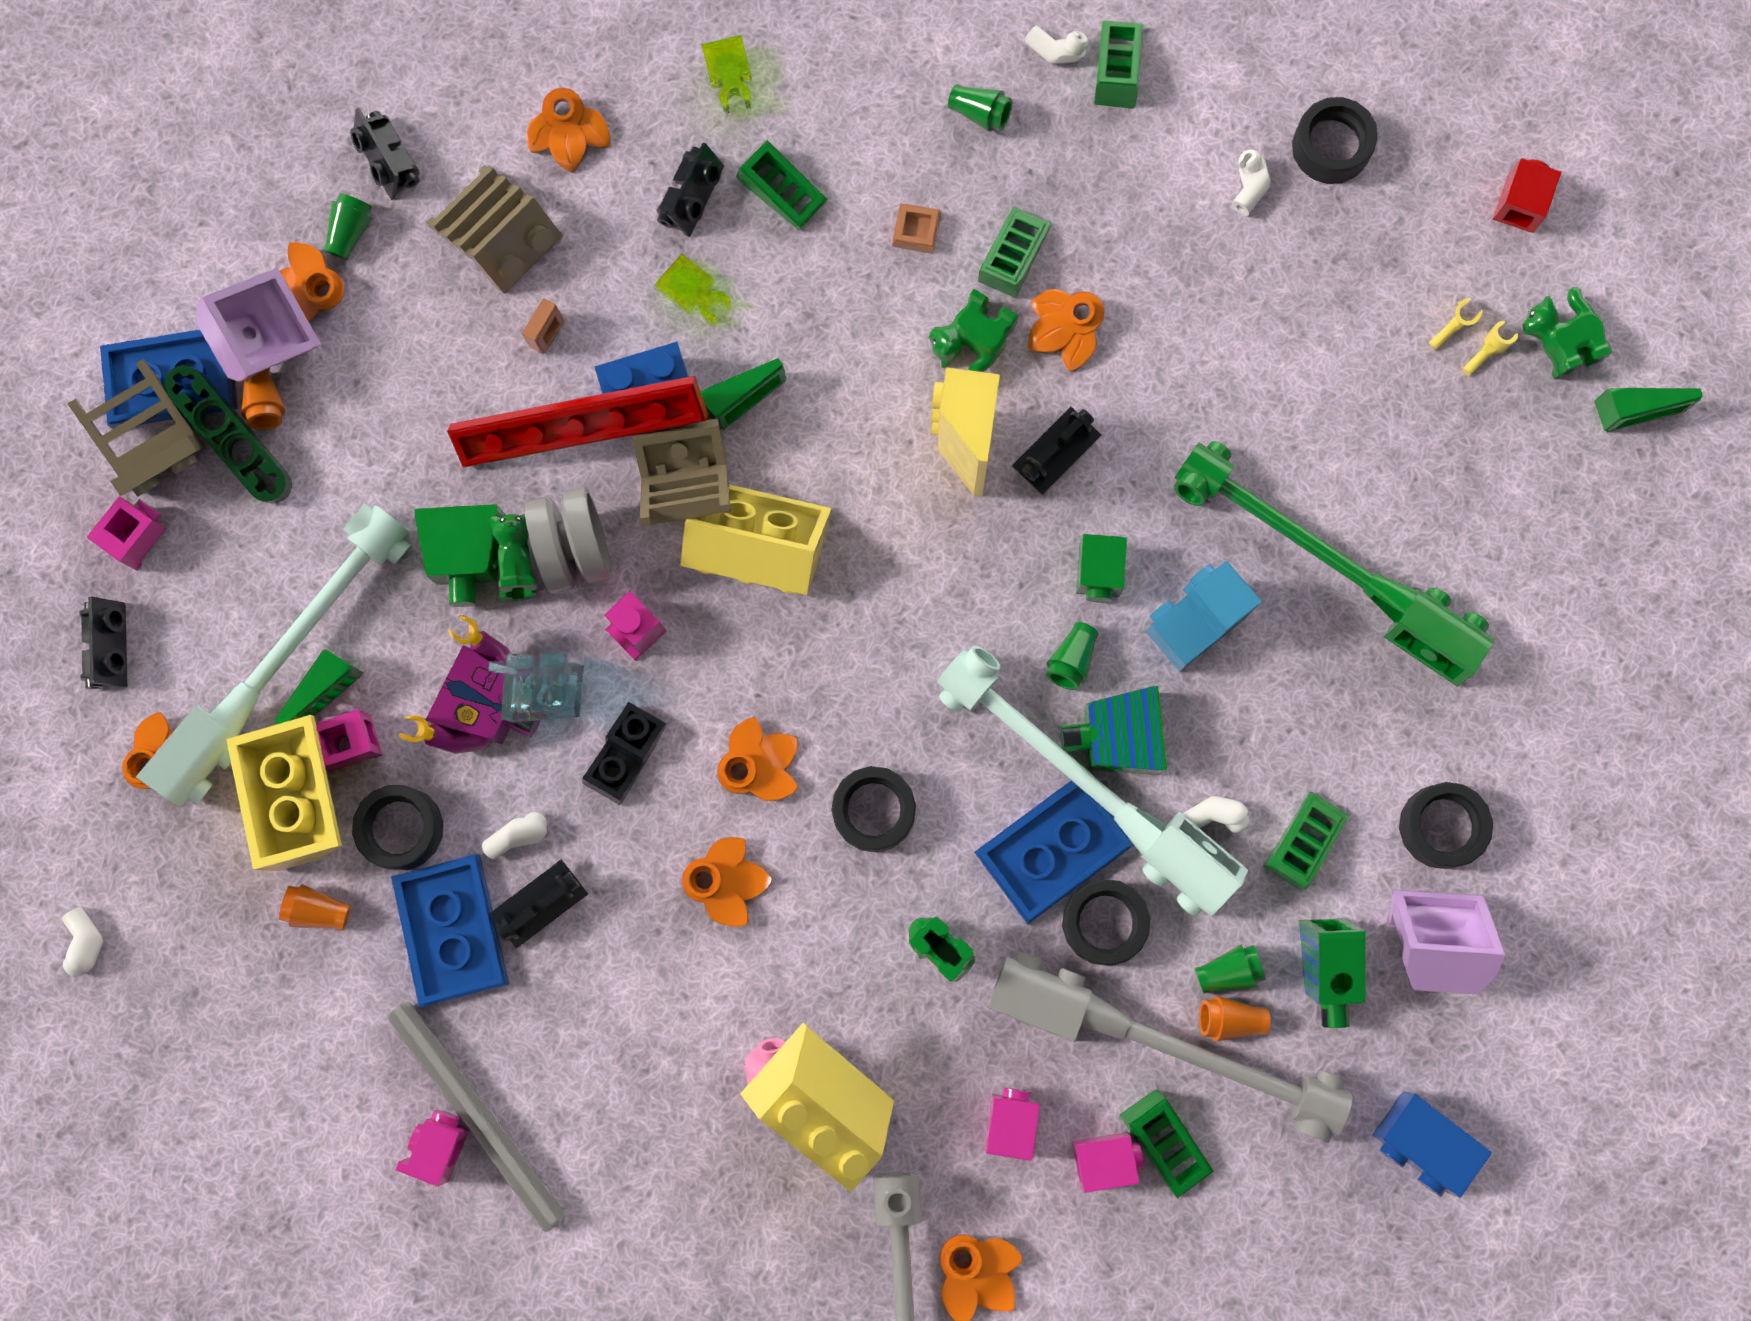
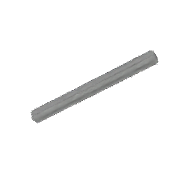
[388,1002,566,1232]

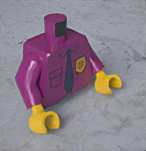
[399,615,542,754]

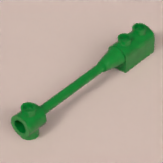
[1174,441,1494,687]

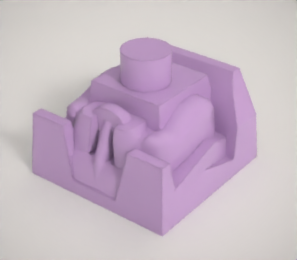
[196,268,321,382]
[1389,890,1505,994]

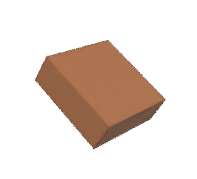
[892,203,941,254]
[522,298,564,354]

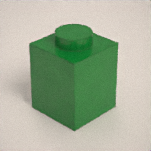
[1076,534,1127,603]

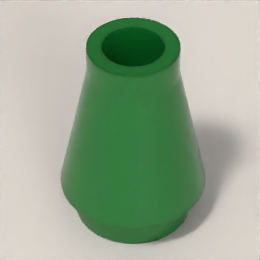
[948,84,1013,132]
[323,193,372,260]
[1046,622,1099,690]
[1195,944,1266,994]

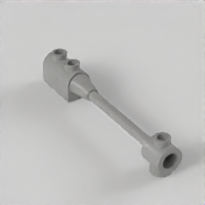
[987,951,1353,1143]
[873,1172,922,1321]

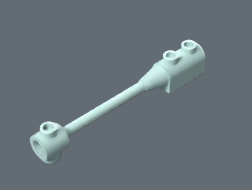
[136,503,411,807]
[937,646,1248,916]

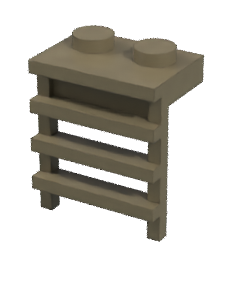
[426,165,563,294]
[67,359,206,497]
[632,418,731,526]

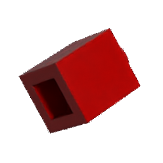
[1492,158,1562,233]

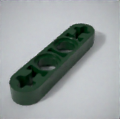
[164,365,292,504]

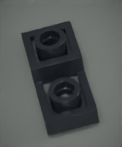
[582,702,666,805]

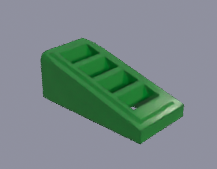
[1094,21,1143,109]
[736,140,828,230]
[978,207,1051,298]
[700,358,786,430]
[1594,388,1703,432]
[274,649,364,724]
[1263,792,1349,891]
[1120,1090,1214,1198]

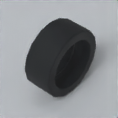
[1292,97,1378,184]
[831,766,916,853]
[1399,782,1493,869]
[352,785,444,870]
[1062,879,1151,966]

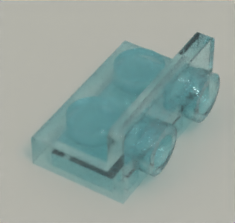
[488,652,584,723]

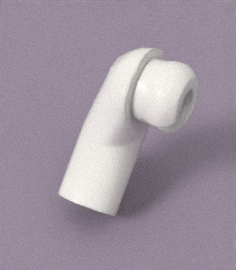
[1024,25,1088,64]
[1232,149,1271,216]
[1183,796,1250,833]
[482,812,547,859]
[62,907,103,977]

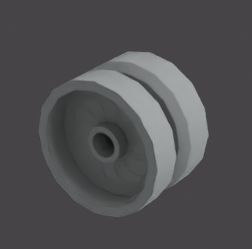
[524,486,612,594]

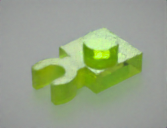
[701,35,752,114]
[654,254,732,326]

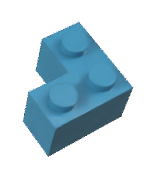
[1146,560,1262,672]

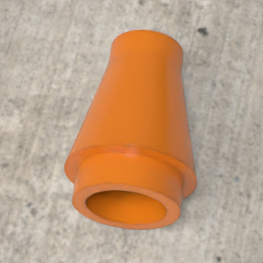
[241,368,286,430]
[279,884,351,930]
[1199,996,1271,1042]

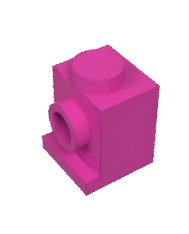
[86,496,167,571]
[604,591,666,661]
[316,709,383,772]
[396,1109,469,1187]

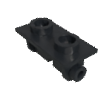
[350,108,420,200]
[656,143,725,237]
[1011,406,1102,495]
[79,596,128,689]
[489,859,588,949]

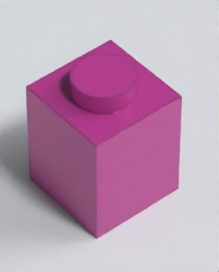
[984,1087,1040,1161]
[1072,1132,1145,1193]

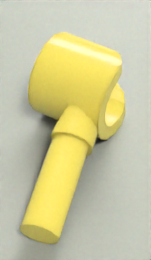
[1429,298,1482,350]
[1462,321,1518,376]

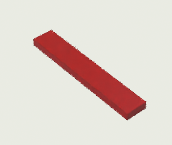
[447,376,708,468]

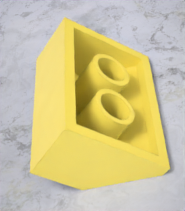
[931,367,1000,497]
[680,485,832,595]
[226,715,342,871]
[740,1023,894,1192]

